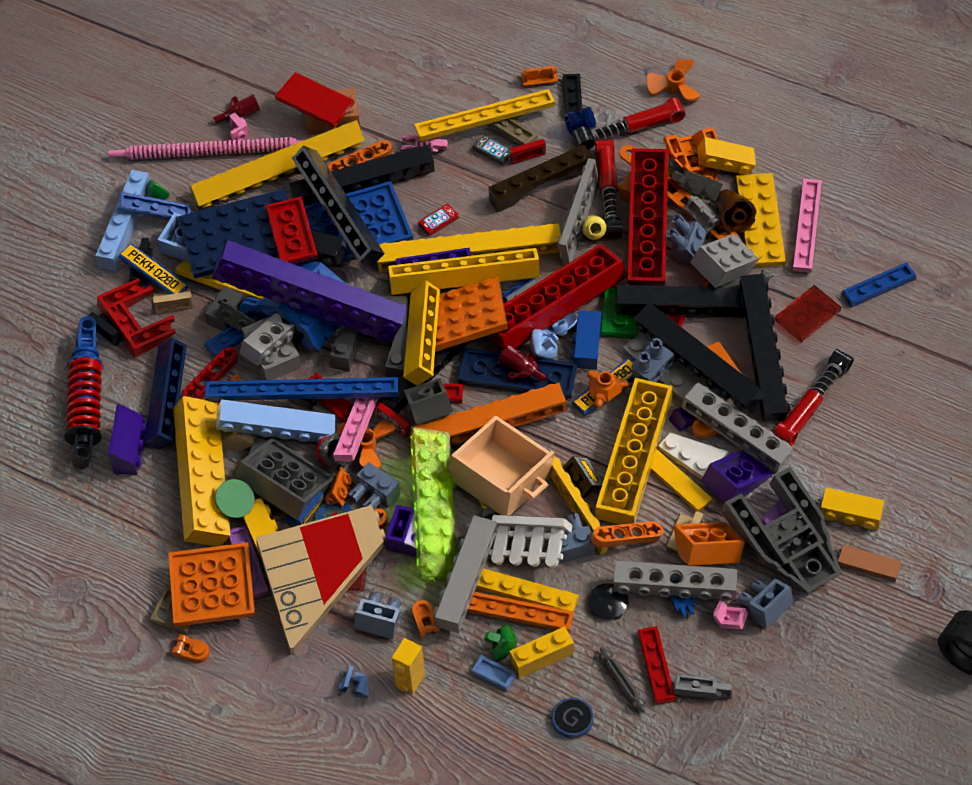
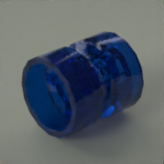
[564,106,596,136]

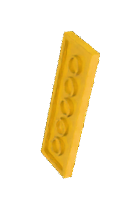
[736,173,786,268]

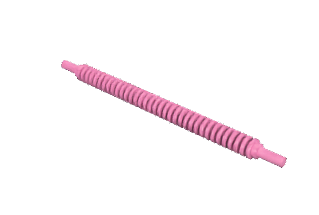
[108,137,303,160]

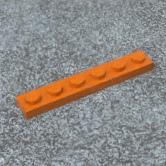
[467,592,574,633]

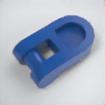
[239,297,269,317]

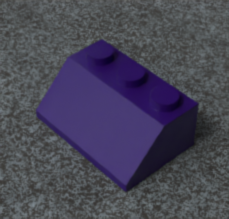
[108,404,147,475]

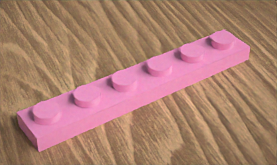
[793,179,822,273]
[333,398,378,462]

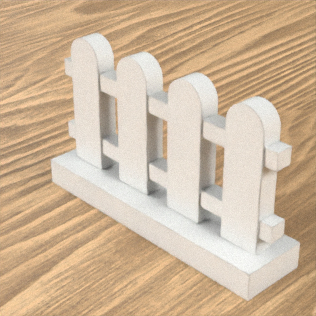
[489,515,573,568]

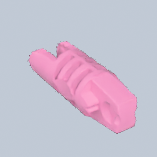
[401,135,448,153]

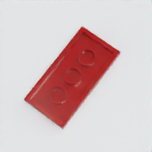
[275,72,354,128]
[265,197,318,264]

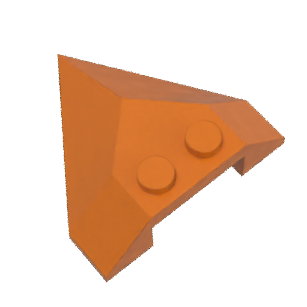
[663,127,719,181]

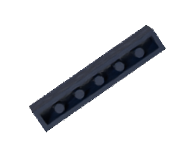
[144,338,187,450]

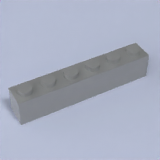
[433,516,497,633]

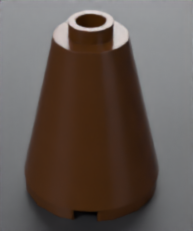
[717,189,757,233]

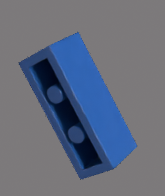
[571,310,601,369]

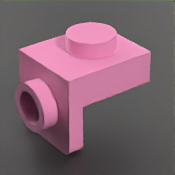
[229,113,249,143]
[713,601,748,630]

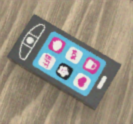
[474,134,510,165]

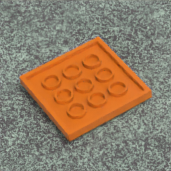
[435,276,508,351]
[168,542,255,627]

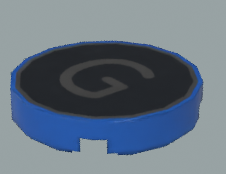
[552,698,594,738]

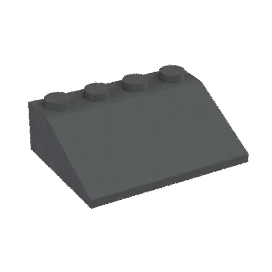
[234,438,335,519]

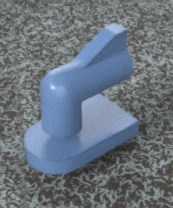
[338,665,369,698]

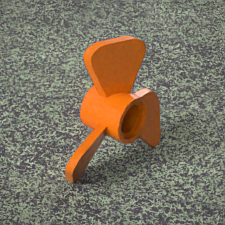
[646,59,700,101]
[336,420,395,469]

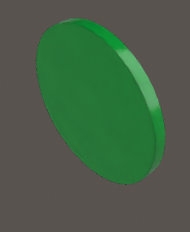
[215,479,255,518]

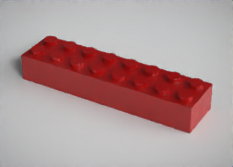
[628,148,668,286]
[487,244,626,350]

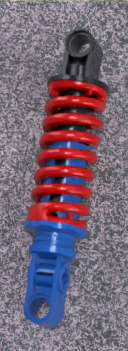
[64,316,103,469]

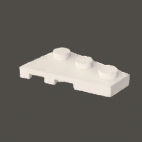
[658,433,728,479]

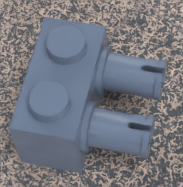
[666,213,707,265]
[631,338,674,383]
[347,462,400,510]
[558,513,595,564]
[737,578,793,628]
[354,592,401,639]

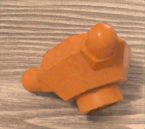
[587,370,629,408]

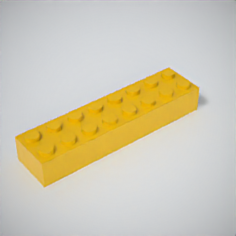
[595,378,673,525]
[173,396,230,546]

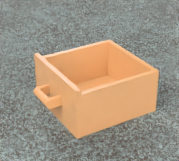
[448,415,555,516]

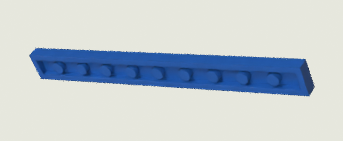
[205,377,398,401]

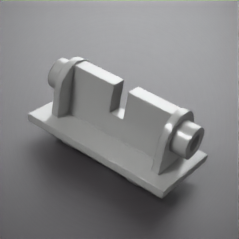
[683,195,721,232]

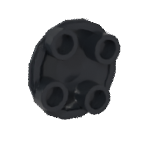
[589,583,628,620]

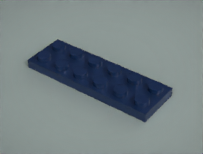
[458,348,578,399]

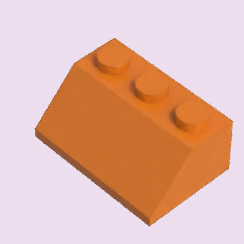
[674,522,745,566]

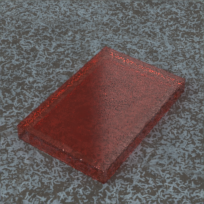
[775,285,842,343]

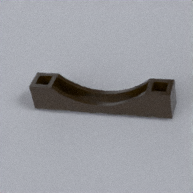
[488,144,593,213]

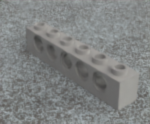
[239,312,300,366]
[681,382,793,473]
[614,561,737,601]

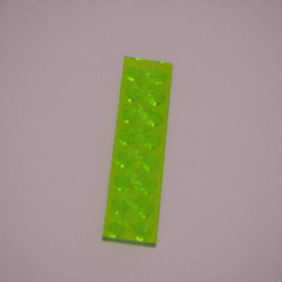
[410,427,456,581]

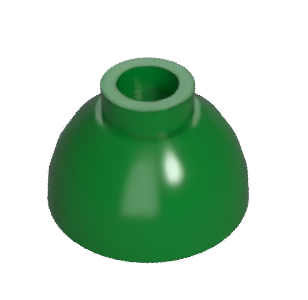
[147,180,170,200]

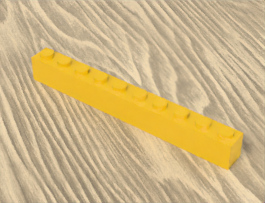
[188,120,365,208]
[377,223,561,273]

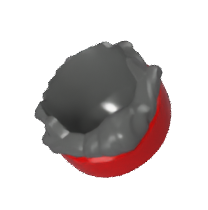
[316,433,350,469]

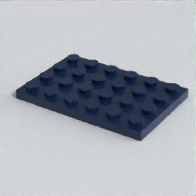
[178,189,288,279]

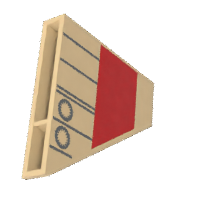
[256,505,385,654]

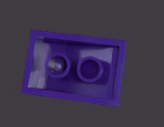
[701,450,773,503]

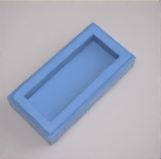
[471,655,517,692]

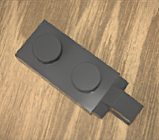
[671,170,723,201]
[674,674,732,699]

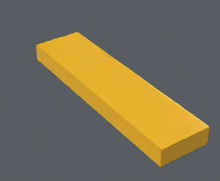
[651,450,712,512]

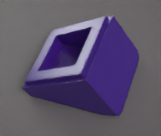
[669,407,697,431]

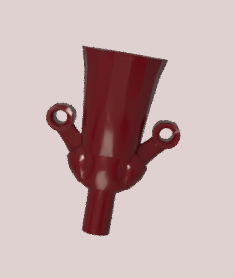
[213,94,260,123]
[498,344,547,382]

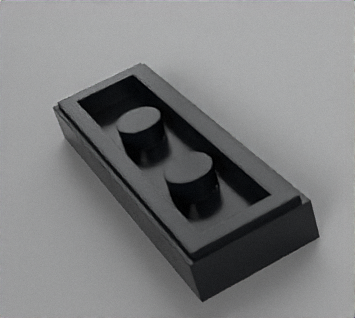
[563,74,583,119]

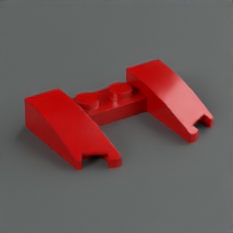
[97,279,176,358]

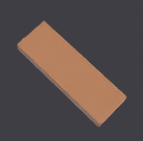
[838,545,902,582]

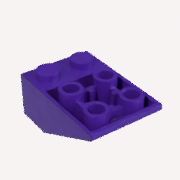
[385,505,455,563]

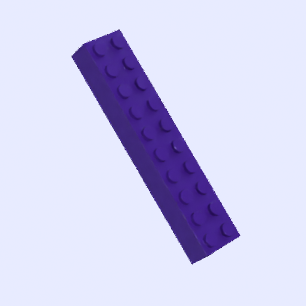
[212,240,407,343]

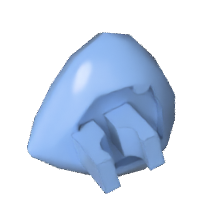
[530,329,559,359]

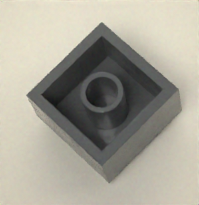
[404,378,453,425]

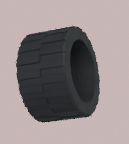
[937,610,972,675]

